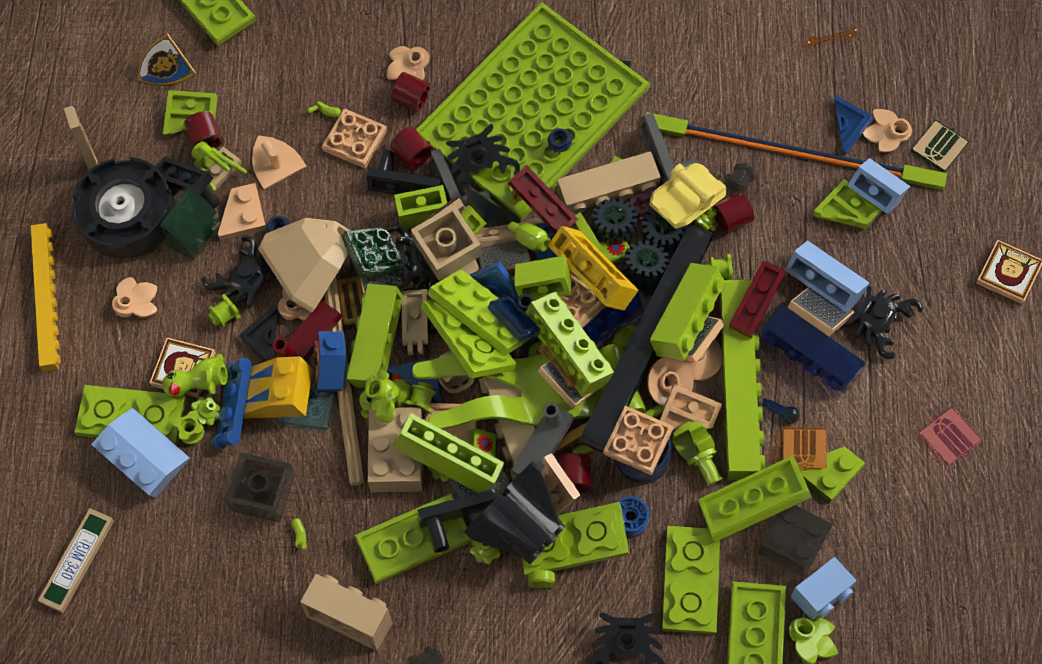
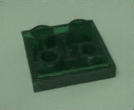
[341,227,405,278]

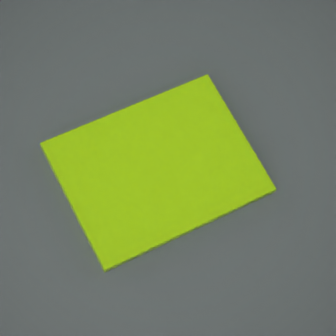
[416,2,650,221]

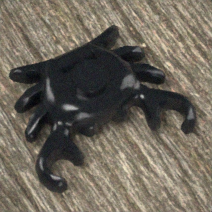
[446,124,520,196]
[388,224,444,290]
[202,235,277,309]
[844,286,924,359]
[588,612,665,664]

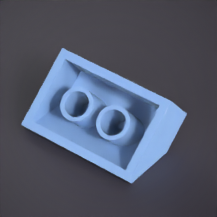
[91,408,190,498]

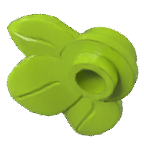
[789,618,838,664]

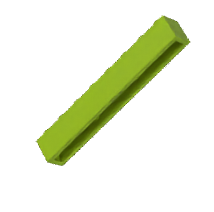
[719,280,765,480]

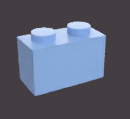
[847,158,910,214]
[791,557,856,621]

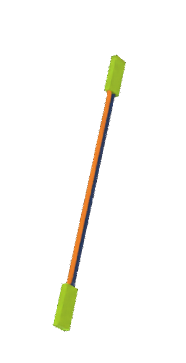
[647,112,947,191]

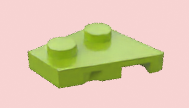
[163,90,218,137]
[813,179,882,229]
[798,446,865,503]

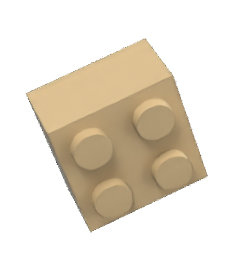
[411,205,482,280]

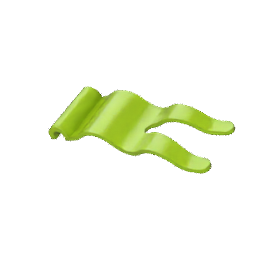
[412,343,646,430]

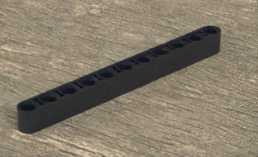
[580,224,714,453]

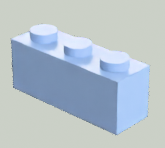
[785,241,869,313]

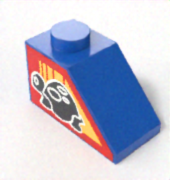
[313,331,346,391]

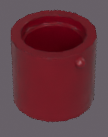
[391,72,431,112]
[183,111,223,149]
[390,126,433,169]
[713,192,755,234]
[557,453,593,494]

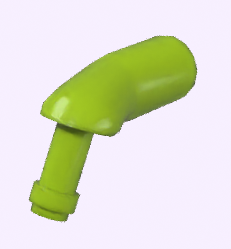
[307,101,341,117]
[291,518,307,550]

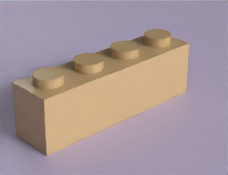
[557,151,661,214]

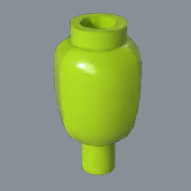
[508,222,551,251]

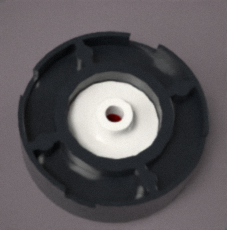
[71,157,176,258]

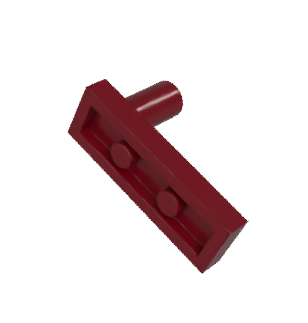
[508,165,579,234]
[729,260,786,338]
[273,300,343,362]

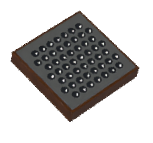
[479,241,531,277]

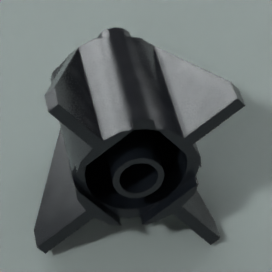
[464,461,566,564]

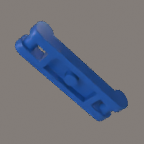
[212,358,252,449]

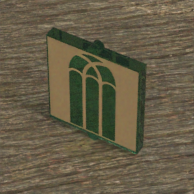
[911,120,969,173]

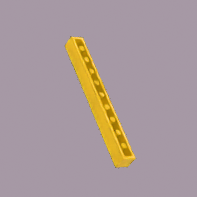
[31,223,61,372]

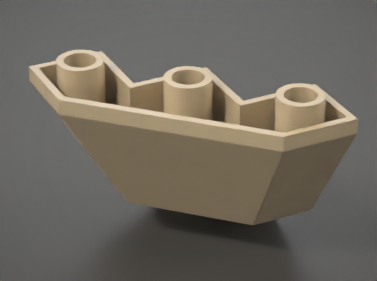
[258,218,356,312]

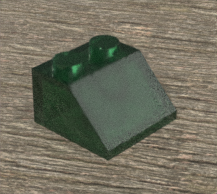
[160,187,221,260]

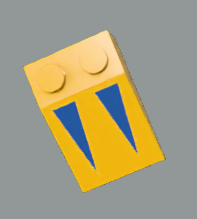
[243,356,313,419]

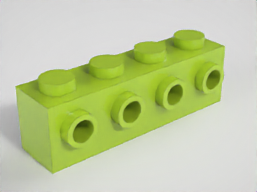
[650,263,725,361]
[346,284,403,388]
[524,292,614,397]
[392,413,504,493]

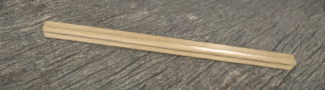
[325,276,364,486]

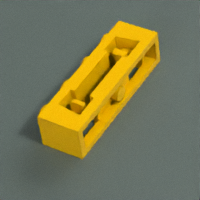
[548,226,638,310]

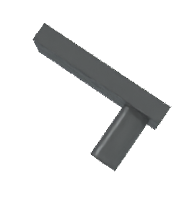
[638,113,699,186]
[429,149,490,213]
[511,403,574,476]

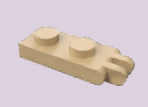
[402,289,429,355]

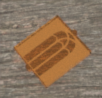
[783,425,827,470]

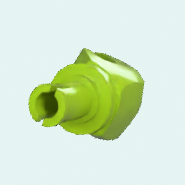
[672,421,722,487]

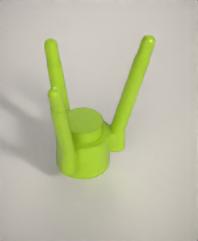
[191,142,247,192]

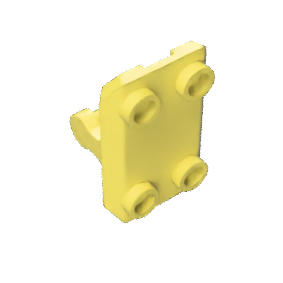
[649,163,726,229]

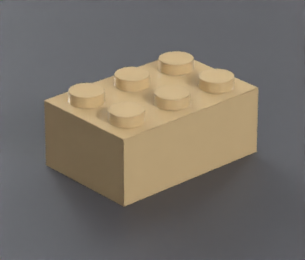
[368,407,423,492]
[300,574,392,651]

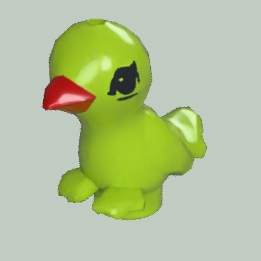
[162,353,228,397]
[365,369,413,423]

